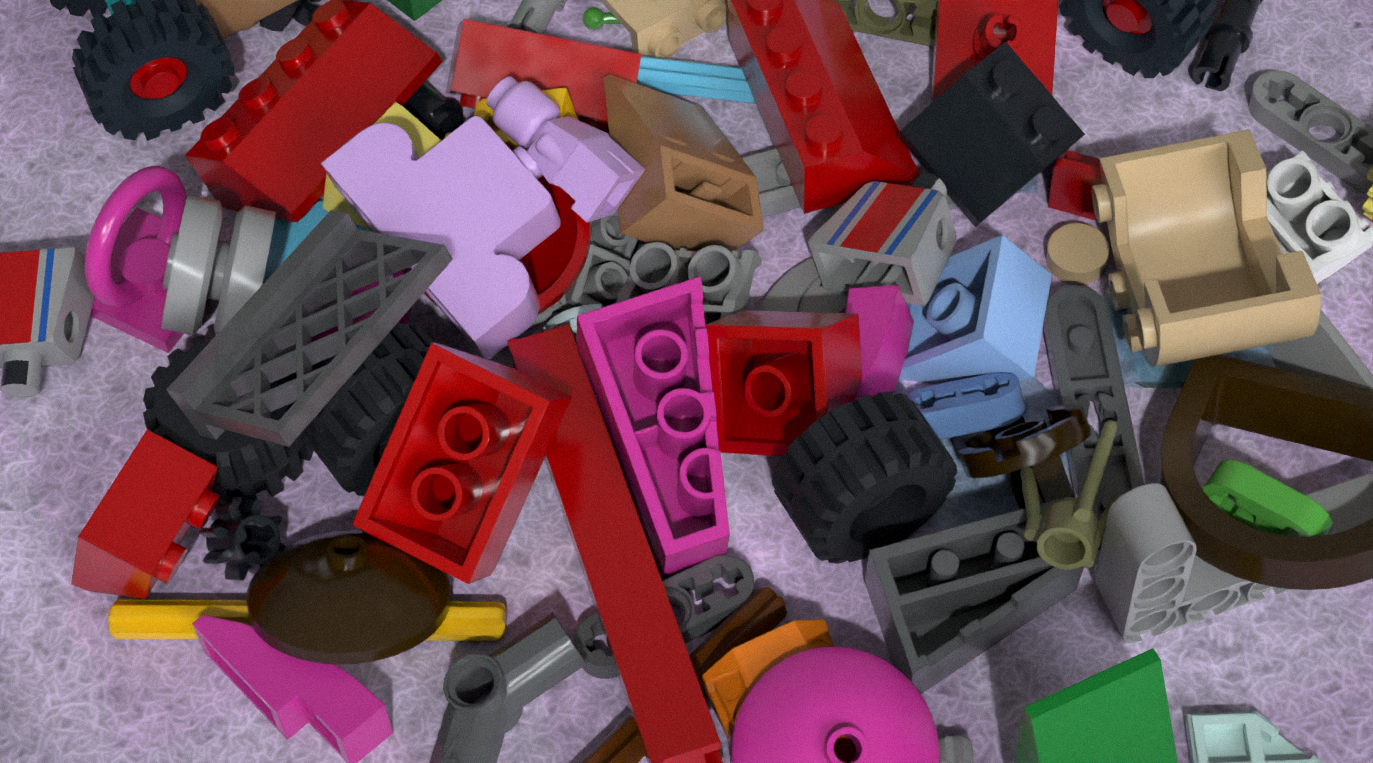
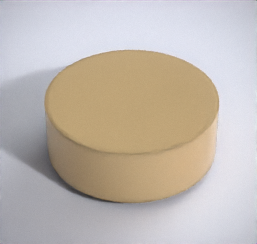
[1046,223,1110,285]

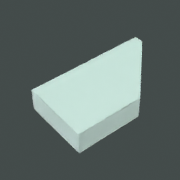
[1185,711,1324,763]

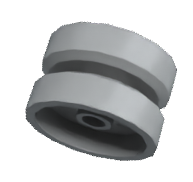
[161,194,276,335]

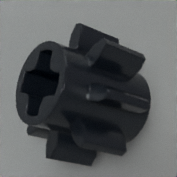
[199,499,286,581]

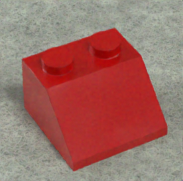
[706,310,862,457]
[71,429,220,599]

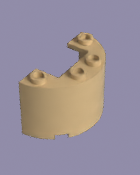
[1091,129,1321,367]

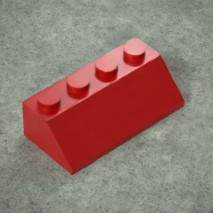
[185,0,442,223]
[728,0,919,214]

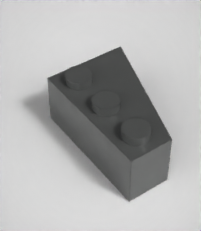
[865,498,1084,694]

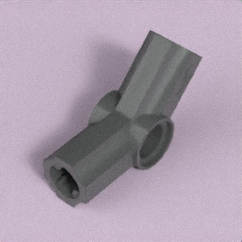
[430,612,587,763]

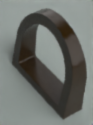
[1157,355,1373,590]

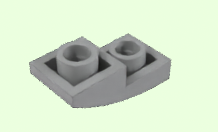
[565,209,637,308]

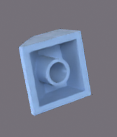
[899,235,1052,385]

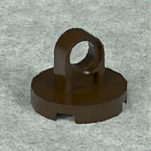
[958,404,1091,509]

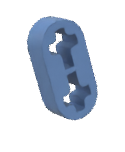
[906,372,1026,440]

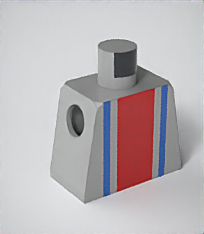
[808,172,956,306]
[0,247,95,397]

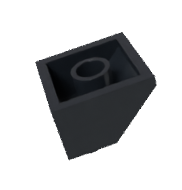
[897,42,1085,227]

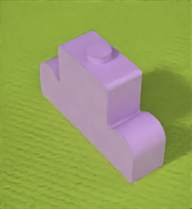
[321,116,561,360]

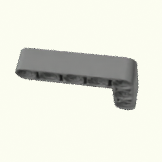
[1095,473,1373,643]

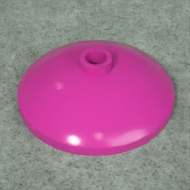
[730,647,940,763]

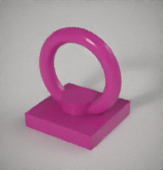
[85,166,211,353]

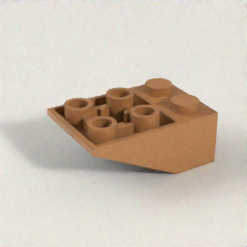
[603,74,764,253]

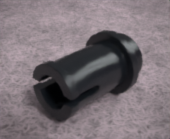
[403,81,464,140]

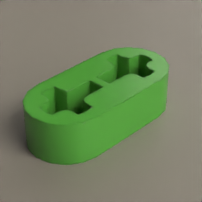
[1202,459,1333,537]

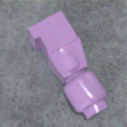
[486,76,646,222]

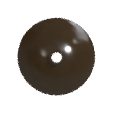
[247,529,451,665]

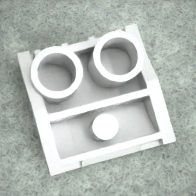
[1266,150,1373,284]

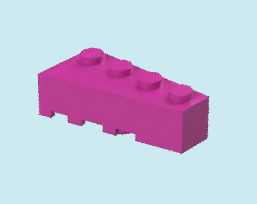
[577,276,730,578]

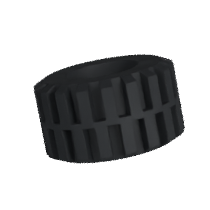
[301,323,437,496]
[143,332,314,504]
[772,392,958,564]

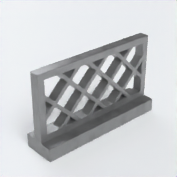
[166,210,453,447]

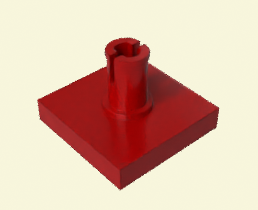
[931,0,1058,100]

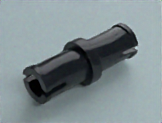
[1192,0,1263,92]

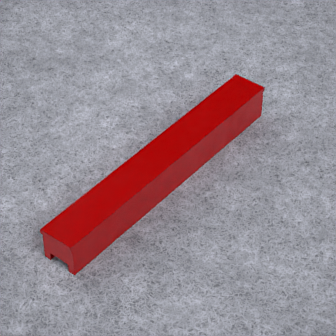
[507,324,723,763]

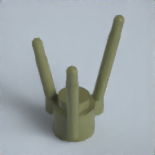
[1021,420,1124,570]

